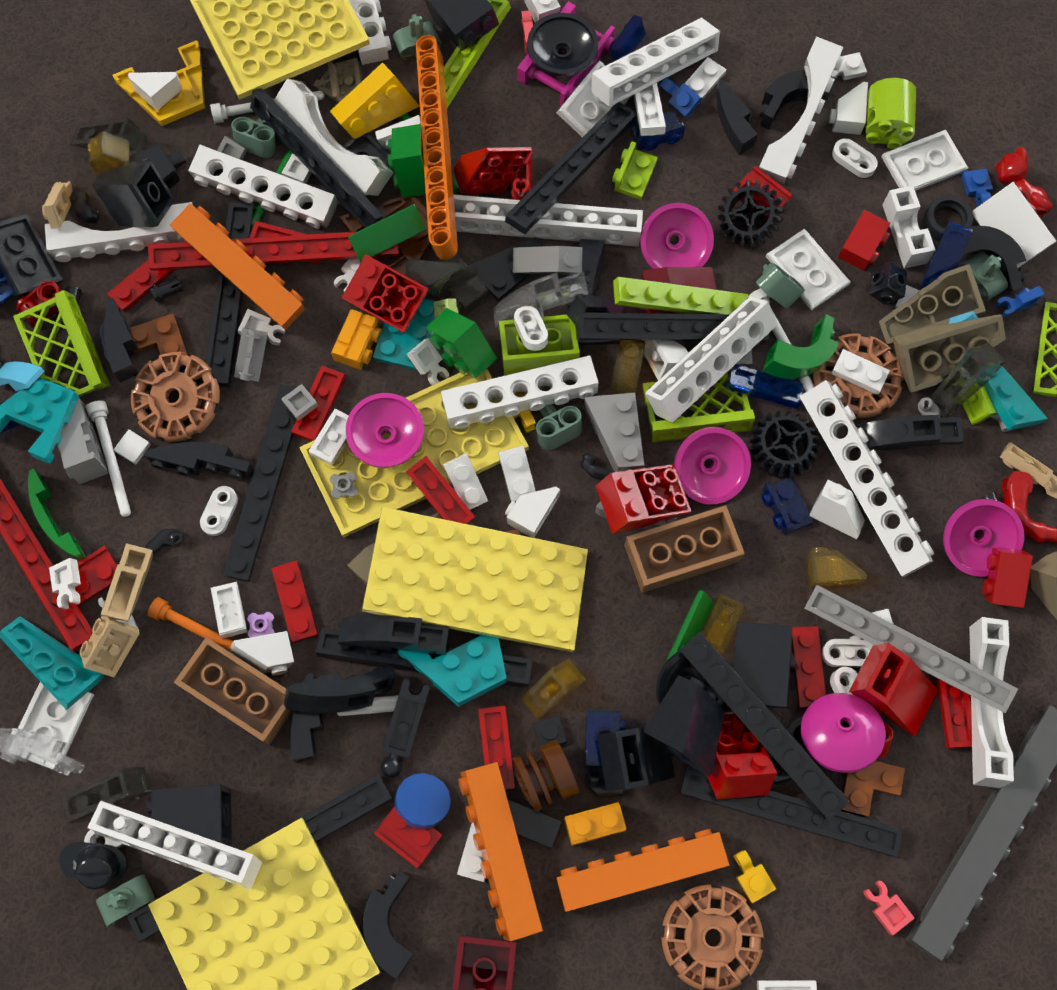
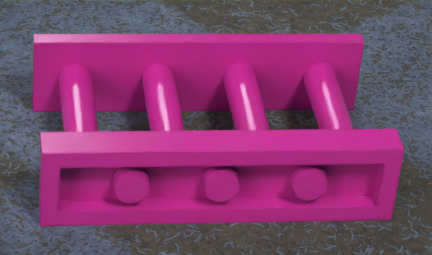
[517,1,616,105]

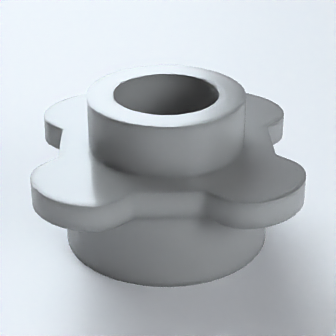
[330,472,357,499]

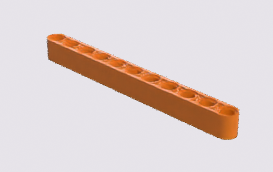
[416,35,458,260]

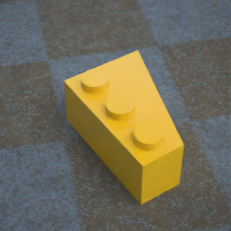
[330,63,419,139]

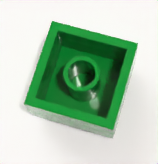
[388,124,426,198]
[426,308,497,378]

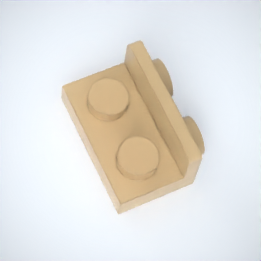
[80,616,140,677]

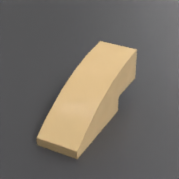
[101,543,153,622]

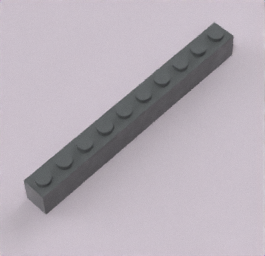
[905,705,1057,961]

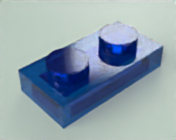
[610,15,646,61]

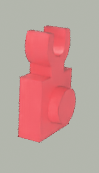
[521,10,533,55]
[863,880,914,935]

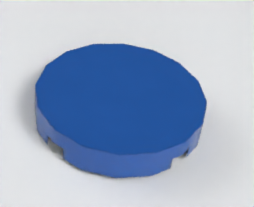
[395,773,451,829]

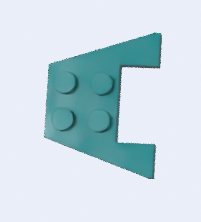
[0,377,79,464]
[398,634,507,707]

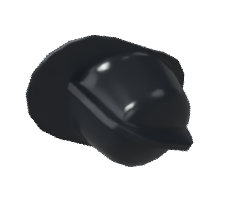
[59,842,127,890]

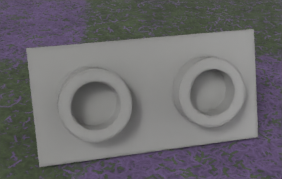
[234,328,268,382]

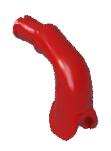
[511,149,533,200]
[1001,471,1057,543]

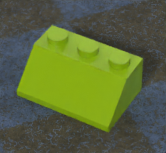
[499,315,580,376]

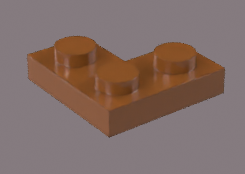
[129,313,188,356]
[841,761,905,817]

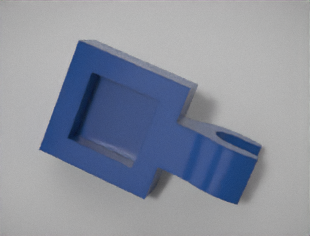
[660,77,703,117]
[961,168,993,207]
[995,286,1044,318]

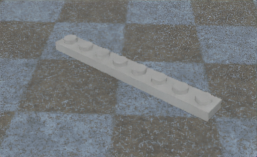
[805,585,1018,713]

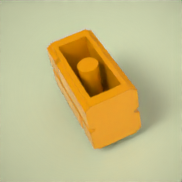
[331,309,382,370]
[564,802,627,846]

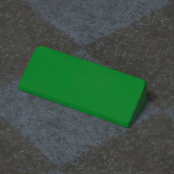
[348,204,427,263]
[665,590,714,663]

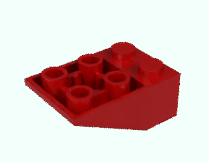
[453,147,532,195]
[341,254,429,333]
[596,464,692,534]
[849,643,938,736]
[707,712,777,799]

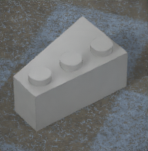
[583,393,644,472]
[58,399,109,484]

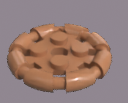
[813,333,904,419]
[131,352,220,442]
[661,884,764,990]

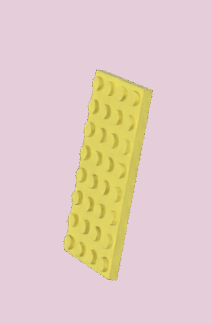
[300,369,529,538]
[362,507,588,652]

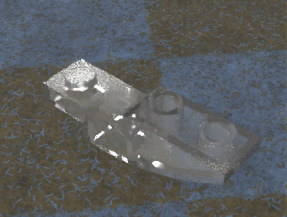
[493,272,589,330]
[0,728,85,776]

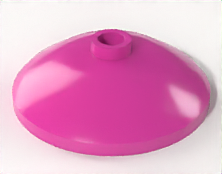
[640,203,714,269]
[346,393,424,468]
[674,427,751,504]
[943,499,1024,577]
[801,693,886,773]

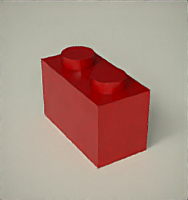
[838,210,890,271]
[982,547,1033,608]

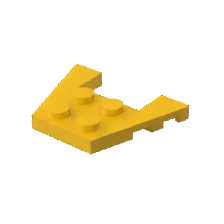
[113,40,205,126]

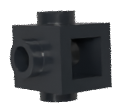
[869,261,907,305]

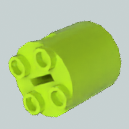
[866,78,916,149]

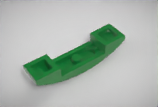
[28,468,86,561]

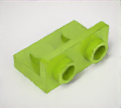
[612,141,658,200]

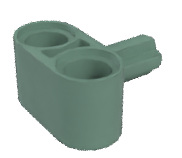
[393,14,442,60]
[231,117,276,158]
[958,252,1008,302]
[756,263,805,309]
[536,404,583,450]
[95,874,156,927]

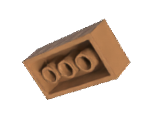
[624,505,745,593]
[174,637,293,745]

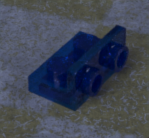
[630,111,685,151]
[761,477,814,536]

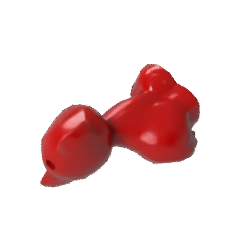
[995,147,1053,217]

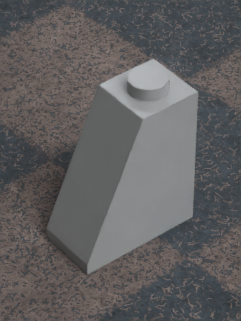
[513,246,583,275]

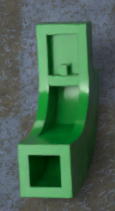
[763,315,839,379]

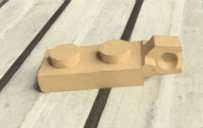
[42,181,72,229]
[1000,443,1057,499]

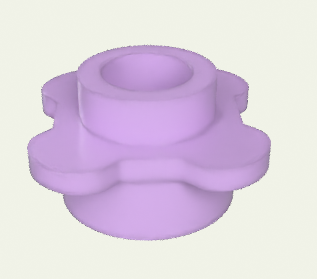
[247,612,274,638]

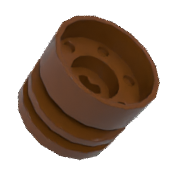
[513,739,579,812]

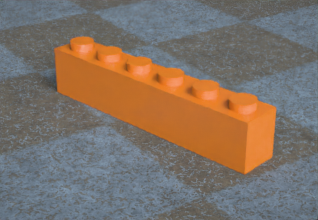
[170,203,306,330]
[458,762,543,942]
[556,829,729,912]

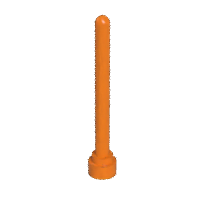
[147,597,233,651]

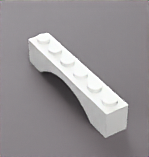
[759,36,844,184]
[274,79,394,196]
[45,202,193,262]
[969,617,1014,788]

